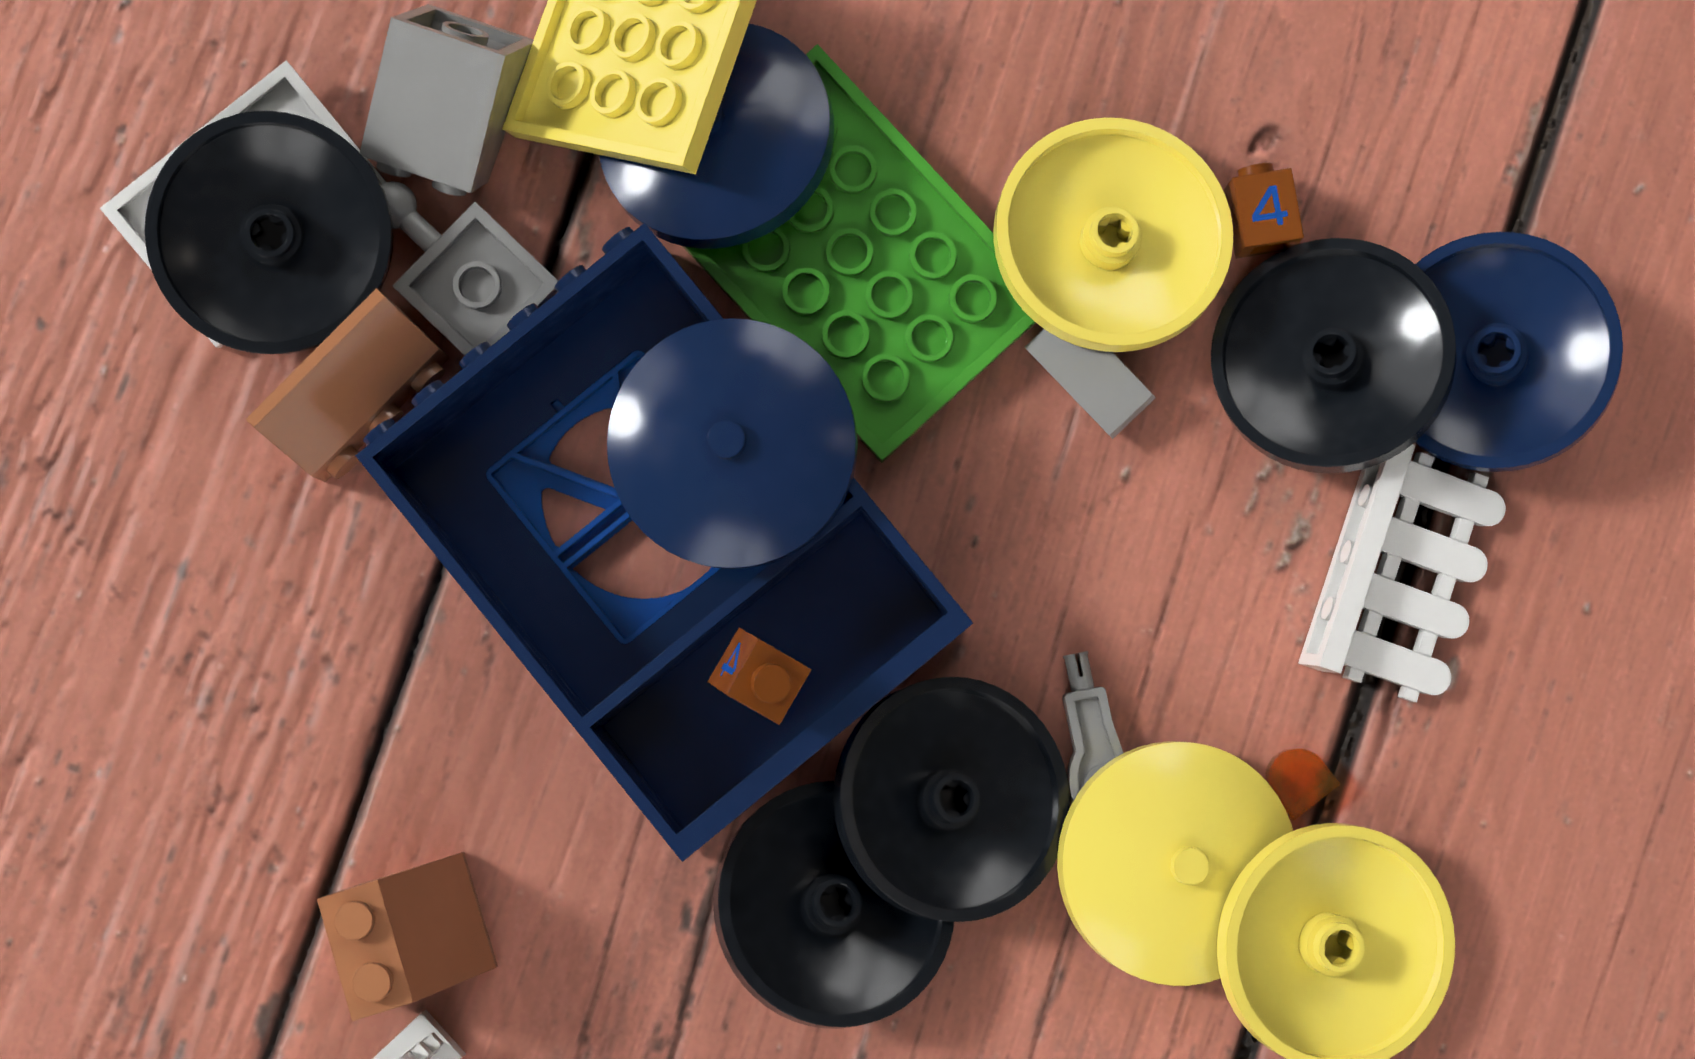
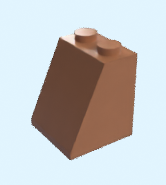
[317,852,498,1022]

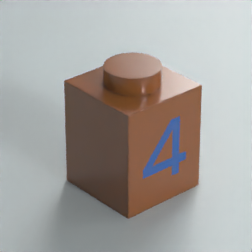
[1223,163,1304,259]
[707,628,812,725]

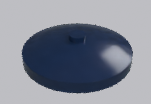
[599,23,835,249]
[1415,232,1623,472]
[607,318,858,569]

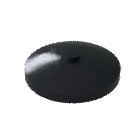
[144,111,394,355]
[1211,238,1457,474]
[833,677,1070,922]
[713,781,954,1029]

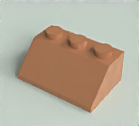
[246,288,450,482]

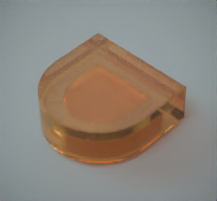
[1265,748,1340,821]

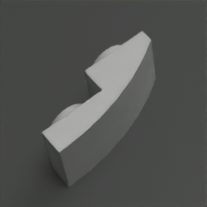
[1025,329,1156,439]

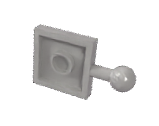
[381,181,558,355]

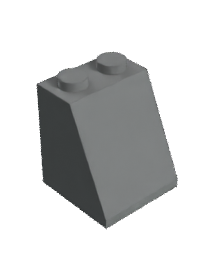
[360,4,534,196]

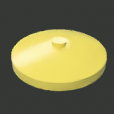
[993,118,1233,352]
[1057,741,1293,986]
[1217,823,1455,1059]

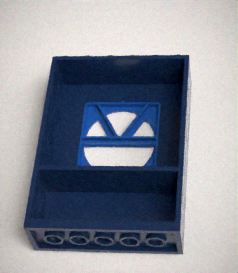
[355,223,973,862]

